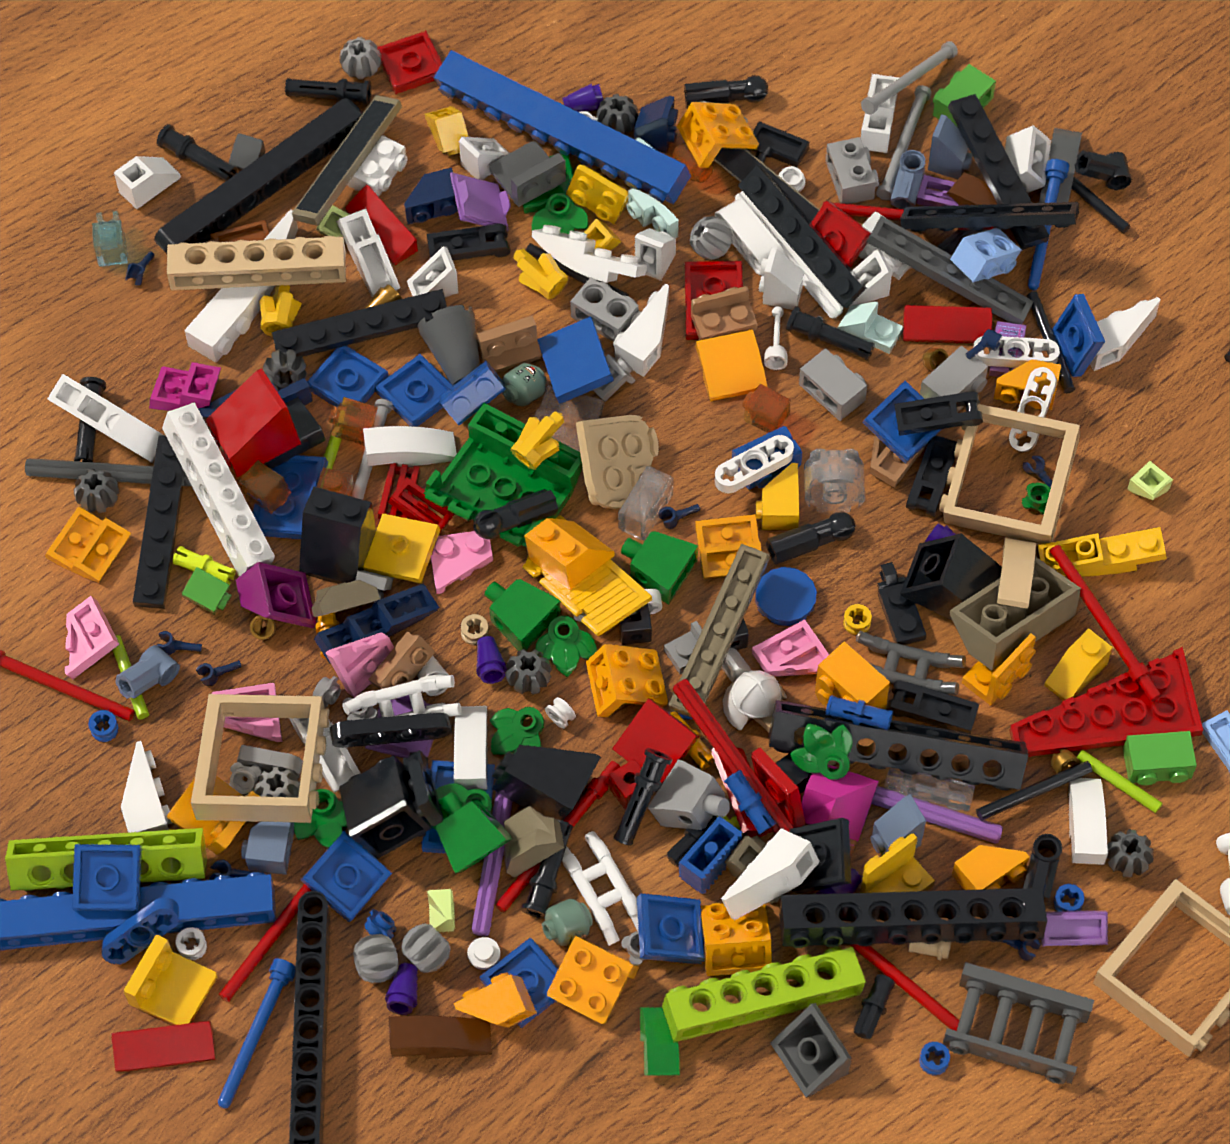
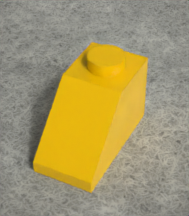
[425,106,468,155]
[756,463,799,530]
[1044,628,1113,701]

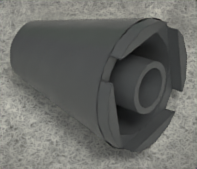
[417,305,480,386]

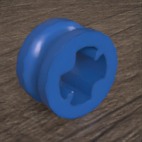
[88,710,119,742]
[1053,884,1085,911]
[919,1041,950,1075]

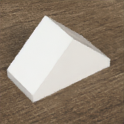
[459,137,509,180]
[407,246,459,297]
[849,249,892,307]

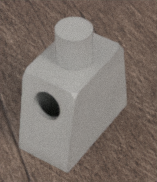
[648,759,730,830]

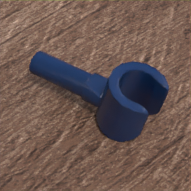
[125,252,155,286]
[966,329,1002,359]
[1022,456,1052,488]
[658,504,700,529]
[157,631,202,655]
[196,660,242,686]
[209,860,253,880]
[1001,939,1041,961]

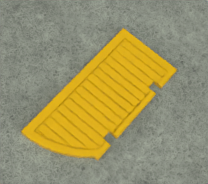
[523,515,652,636]

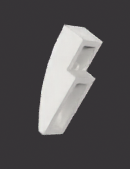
[860,74,899,153]
[336,209,400,297]
[363,426,457,467]
[454,706,487,789]
[289,718,361,793]
[1069,778,1108,865]

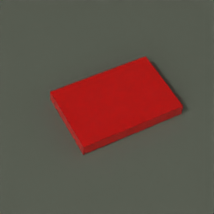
[684,261,743,340]

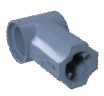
[890,150,925,210]
[115,645,180,699]

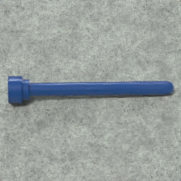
[1028,159,1070,290]
[218,958,296,1109]

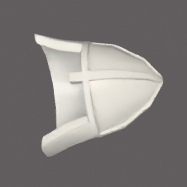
[723,670,787,731]

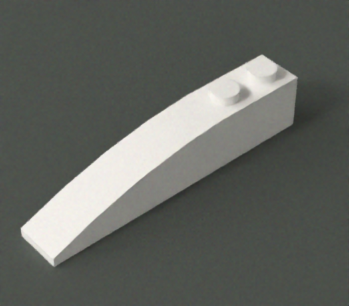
[184,210,298,362]

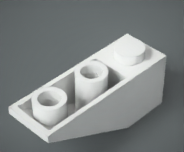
[613,284,669,377]
[1090,297,1160,371]
[121,741,173,833]
[721,829,819,920]

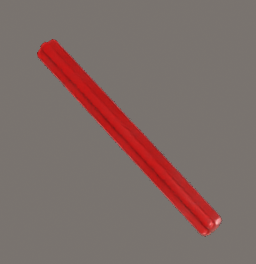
[672,679,793,835]

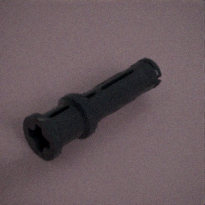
[285,78,372,106]
[156,124,238,182]
[786,306,875,361]
[74,377,106,462]
[613,748,673,846]
[520,820,573,919]

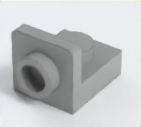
[594,354,636,402]
[664,621,702,674]

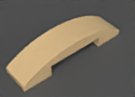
[997,538,1036,609]

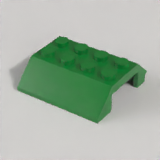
[424,403,583,547]

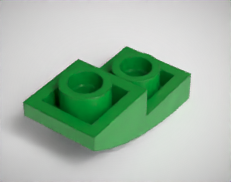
[640,1007,680,1076]

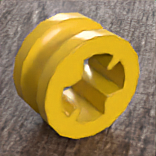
[843,604,872,635]

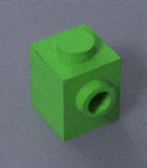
[181,567,232,615]

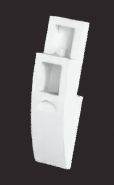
[532,225,647,283]
[47,374,165,462]

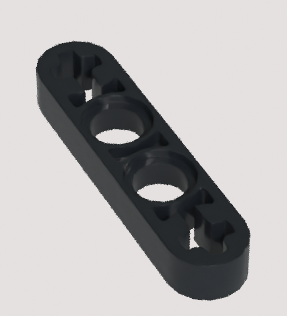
[329,713,452,748]

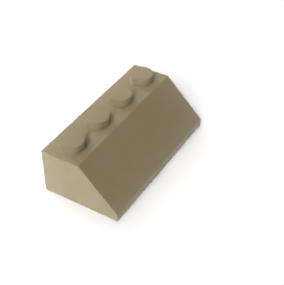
[950,557,1081,670]

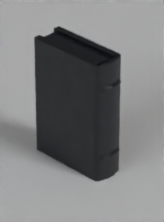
[250,397,326,478]

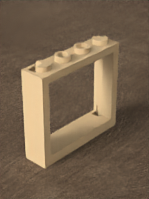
[939,404,1080,544]
[191,694,330,823]
[1093,879,1230,1057]

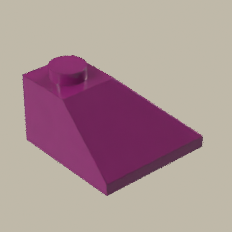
[236,562,317,628]

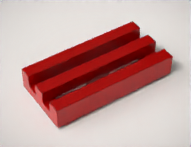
[378,463,420,519]
[388,477,455,536]

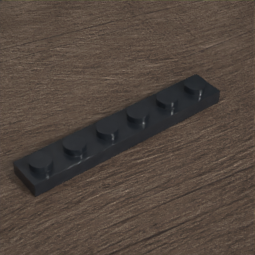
[948,94,1050,250]
[738,165,867,308]
[900,202,1079,232]
[272,289,447,357]
[133,435,185,609]

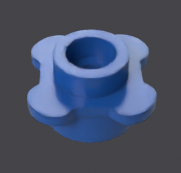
[364,909,397,939]

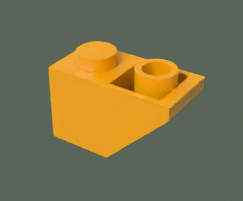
[993,359,1061,410]
[952,845,1030,890]
[454,973,537,1028]

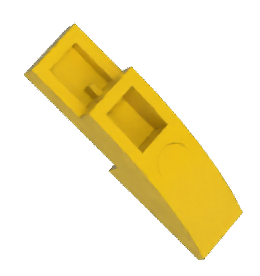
[1038,527,1167,577]

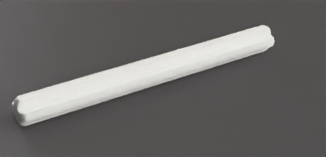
[735,191,843,319]

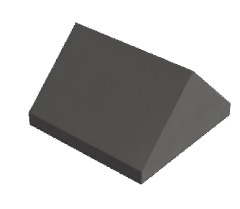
[770,1003,852,1097]

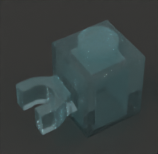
[92,211,128,267]

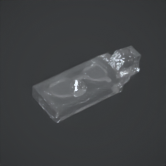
[884,768,975,811]

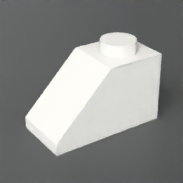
[635,228,676,280]

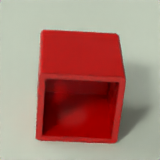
[608,759,641,809]

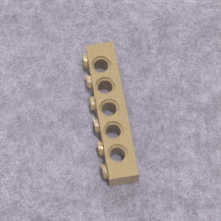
[167,236,346,290]

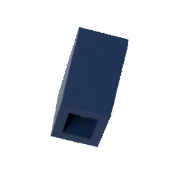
[634,96,678,153]
[404,167,458,225]

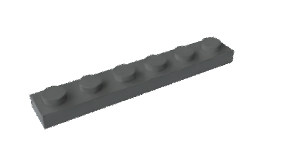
[867,216,1033,325]

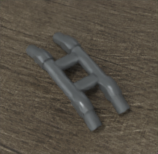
[856,630,966,695]

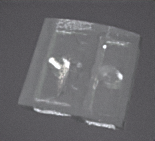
[534,385,605,452]

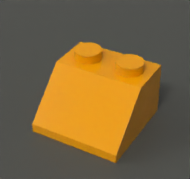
[524,518,615,590]

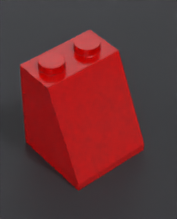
[205,368,301,477]

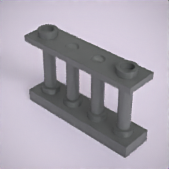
[943,962,1094,1084]

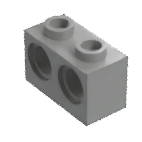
[570,277,639,342]

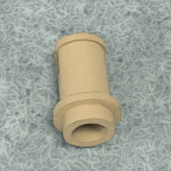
[909,941,951,961]

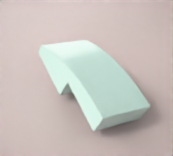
[627,188,679,238]

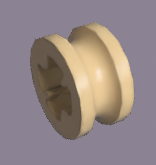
[461,614,488,645]

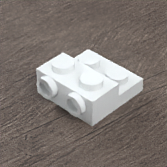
[347,135,407,196]

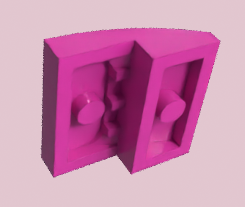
[149,362,221,411]

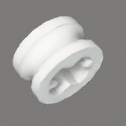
[545,697,576,729]
[176,927,207,960]

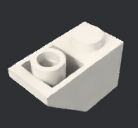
[114,156,181,209]
[759,248,804,310]

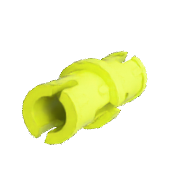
[173,546,236,585]

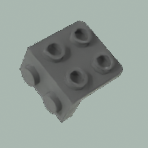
[489,141,566,207]

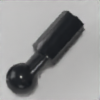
[684,75,768,108]
[473,489,558,540]
[766,511,856,565]

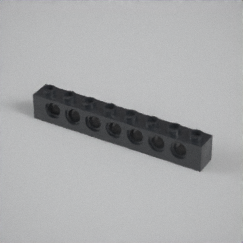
[769,700,1028,791]
[779,888,1047,948]

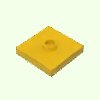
[363,514,441,583]

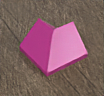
[802,764,879,842]

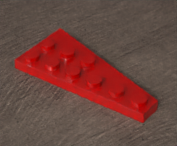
[1009,647,1203,757]

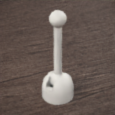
[764,306,788,370]

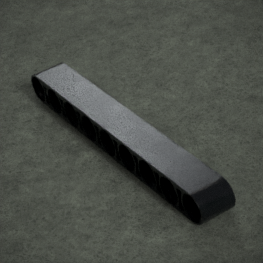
[154,98,364,254]
[289,891,331,1144]

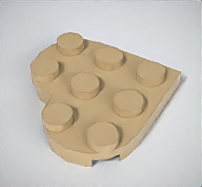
[576,415,658,509]

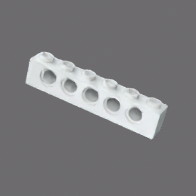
[162,402,275,577]

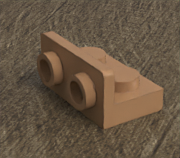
[691,286,757,340]
[477,316,543,373]
[368,632,435,700]

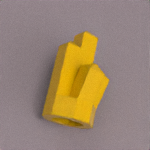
[513,249,568,300]
[259,285,302,337]
[511,411,564,470]

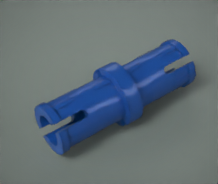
[826,695,893,731]
[724,770,776,835]

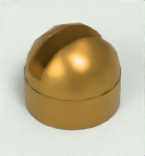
[922,348,948,371]
[250,615,276,640]
[1051,749,1080,773]

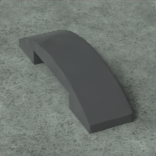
[1039,128,1082,203]

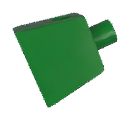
[621,531,698,605]
[484,579,561,651]
[435,791,513,874]

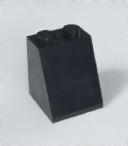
[299,486,376,584]
[900,533,1002,620]
[492,745,601,821]
[339,755,432,859]

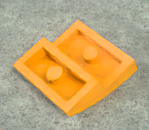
[696,330,768,401]
[45,506,131,583]
[695,514,762,579]

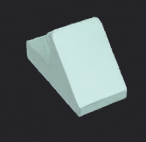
[838,302,903,354]

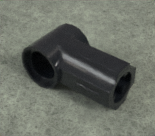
[1074,150,1132,190]
[1023,834,1062,902]

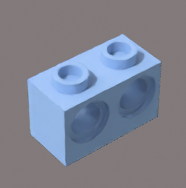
[950,228,1021,282]

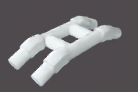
[343,675,461,717]
[562,831,638,945]

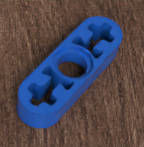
[102,898,179,964]

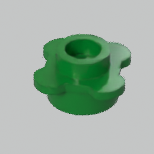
[1022,483,1051,514]

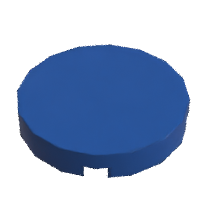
[755,567,817,626]

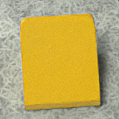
[583,219,622,250]

